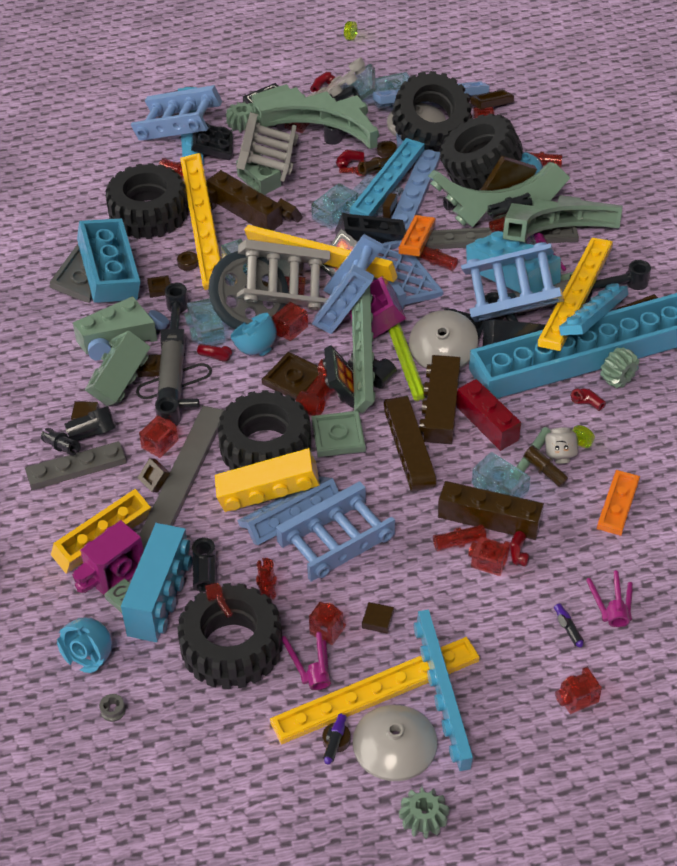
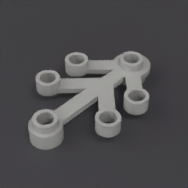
[307,57,366,97]

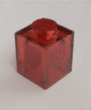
[272,301,308,341]
[139,415,178,458]

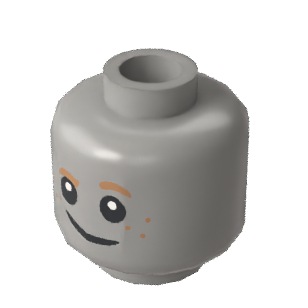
[545,427,578,463]

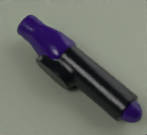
[554,603,584,648]
[323,714,347,765]

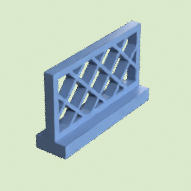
[374,239,443,310]

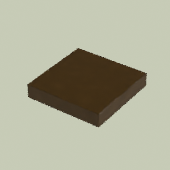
[481,156,537,191]
[261,352,326,402]

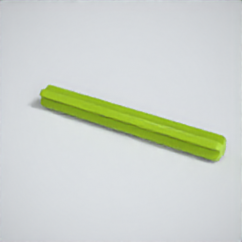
[388,323,426,401]

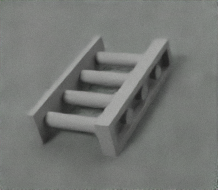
[236,112,299,182]
[237,239,330,310]

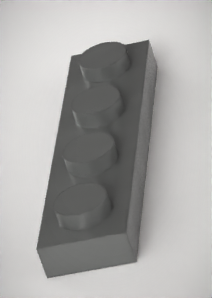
[25,441,127,491]

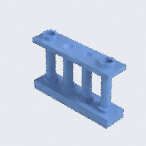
[131,85,223,140]
[312,234,384,334]
[461,242,564,322]
[276,481,395,582]

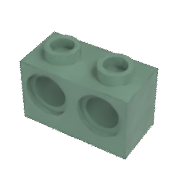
[236,152,281,195]

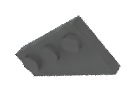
[50,244,91,303]

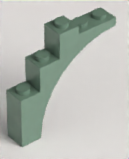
[253,87,379,149]
[428,162,570,227]
[503,195,623,242]

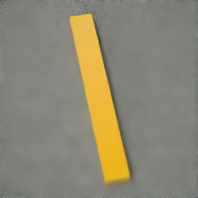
[180,153,221,290]
[244,225,398,282]
[538,237,613,351]
[270,636,480,745]

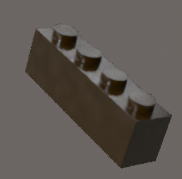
[206,170,283,231]
[419,355,461,444]
[438,481,544,540]

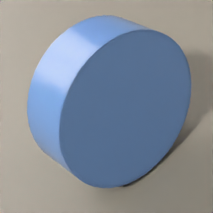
[148,310,169,330]
[88,338,111,361]

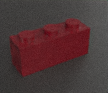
[456,379,521,451]

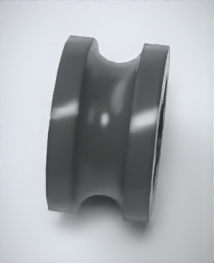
[99,694,126,722]

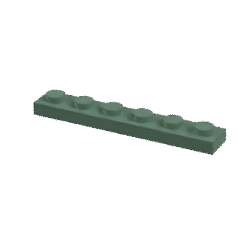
[352,285,375,413]

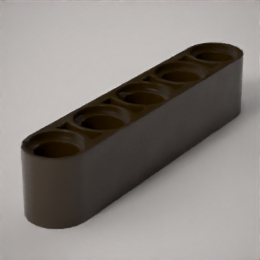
[383,396,436,492]

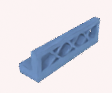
[237,476,339,545]

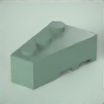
[73,296,157,355]
[85,330,151,406]

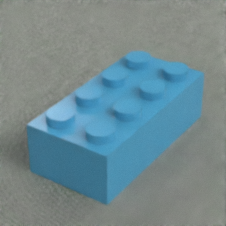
[77,218,140,303]
[466,231,561,293]
[121,523,192,642]

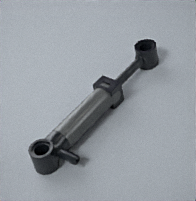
[485,260,651,322]
[155,283,200,429]

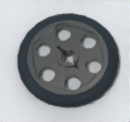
[208,251,289,329]

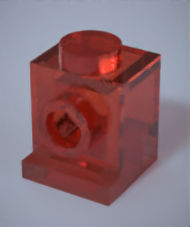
[468,536,510,576]
[309,601,346,645]
[555,666,602,714]

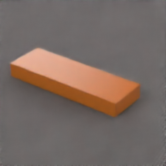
[399,215,436,257]
[597,470,640,536]

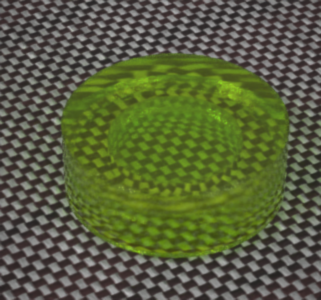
[344,21,358,41]
[571,425,595,448]

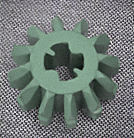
[226,101,257,133]
[600,347,640,388]
[399,786,449,839]

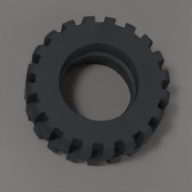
[392,71,472,152]
[440,114,523,190]
[105,163,188,239]
[217,390,311,470]
[177,583,283,689]

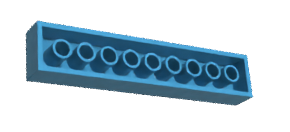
[469,293,677,398]

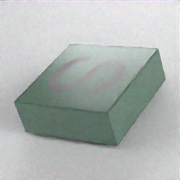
[104,579,130,613]

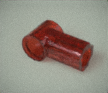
[296,373,334,416]

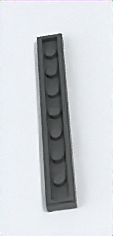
[423,226,579,250]
[139,405,224,550]

